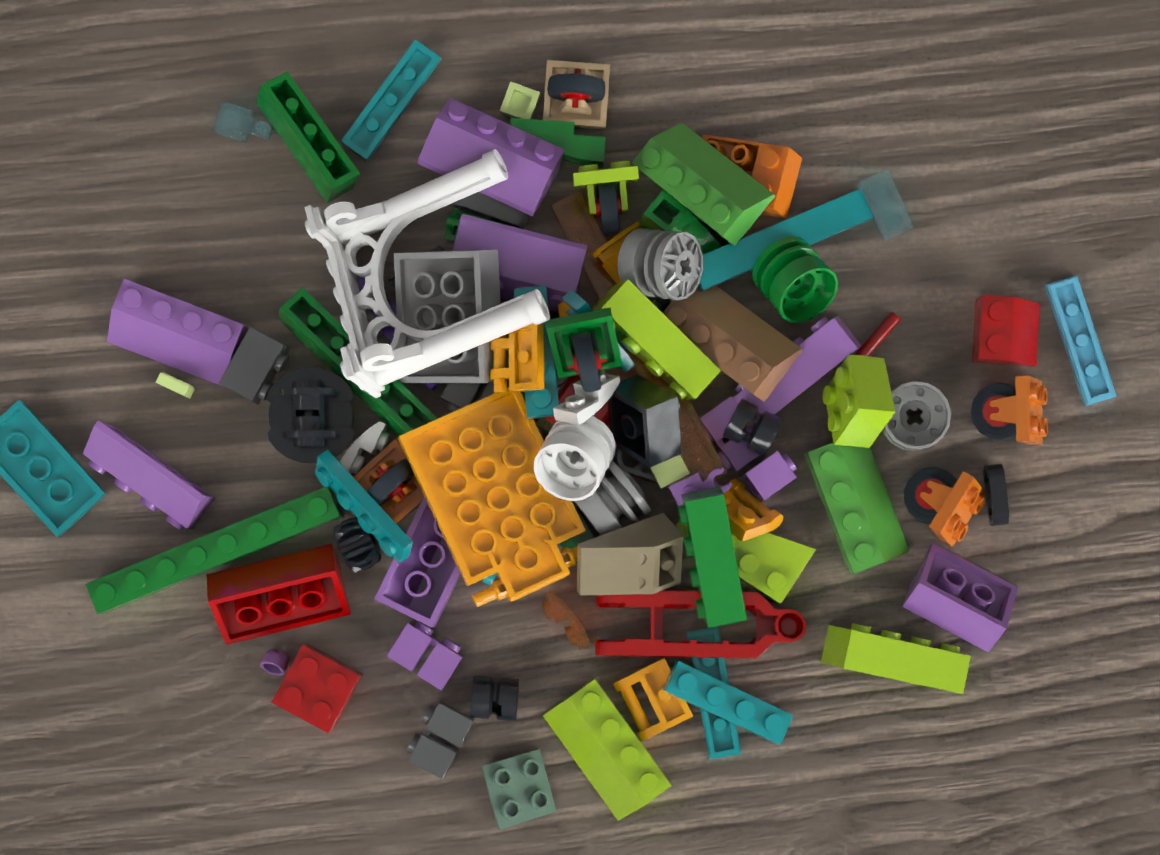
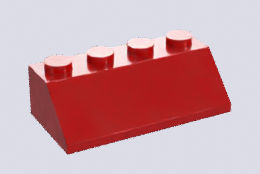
[206,544,351,645]

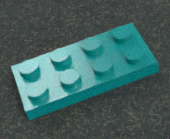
[0,400,107,537]

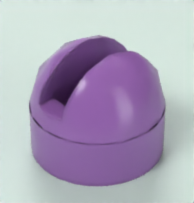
[260,648,289,676]

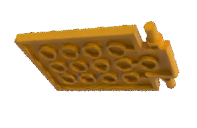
[398,387,586,607]

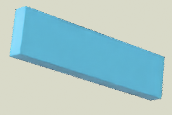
[1045,275,1117,406]

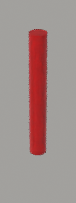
[854,312,901,357]

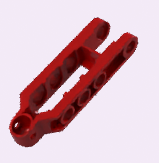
[595,591,807,659]

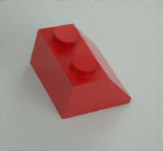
[972,295,1040,367]

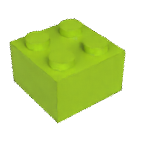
[822,354,896,448]

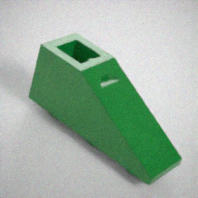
[639,189,722,255]

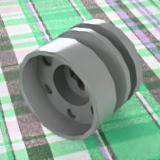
[618,228,703,300]
[882,381,951,451]
[573,460,651,536]

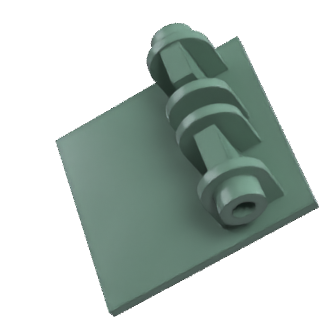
[482,749,557,830]

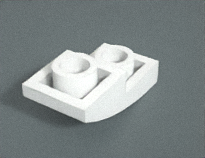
[553,370,620,425]
[340,421,390,474]

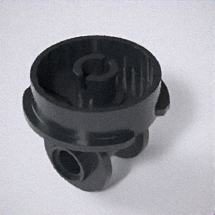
[267,367,354,463]

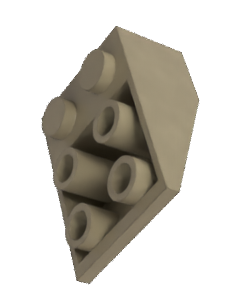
[577,513,684,595]

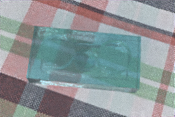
[858,170,914,242]

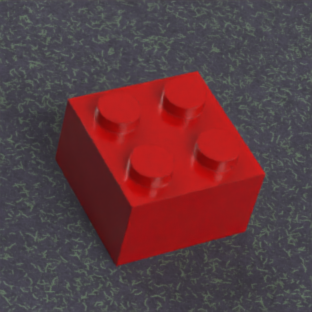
[271,643,363,734]

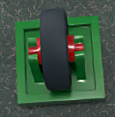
[545,307,623,392]

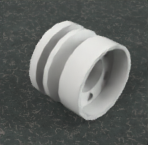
[534,416,616,501]

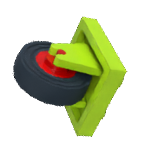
[572,161,639,236]

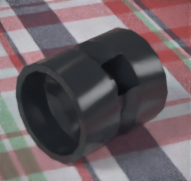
[723,398,782,456]
[470,676,519,721]

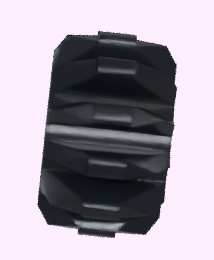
[334,517,381,573]

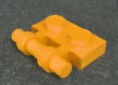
[490,323,544,393]

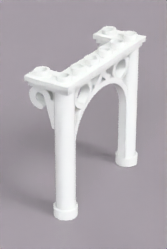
[304,149,550,398]

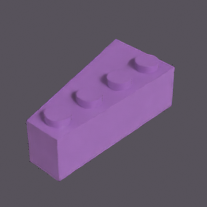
[733,316,862,426]

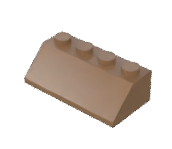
[663,286,803,402]

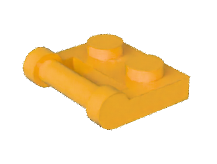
[724,479,783,541]
[612,658,693,742]

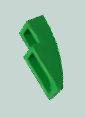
[510,118,606,168]

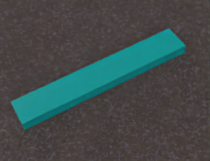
[698,189,873,291]

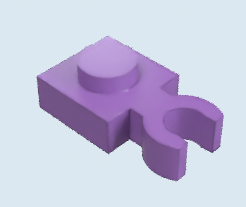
[669,467,732,505]

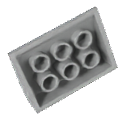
[394,249,501,383]

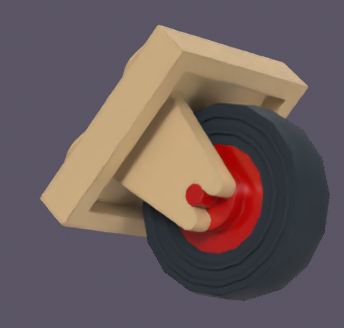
[543,60,610,130]

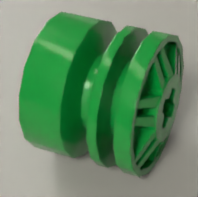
[752,236,838,323]

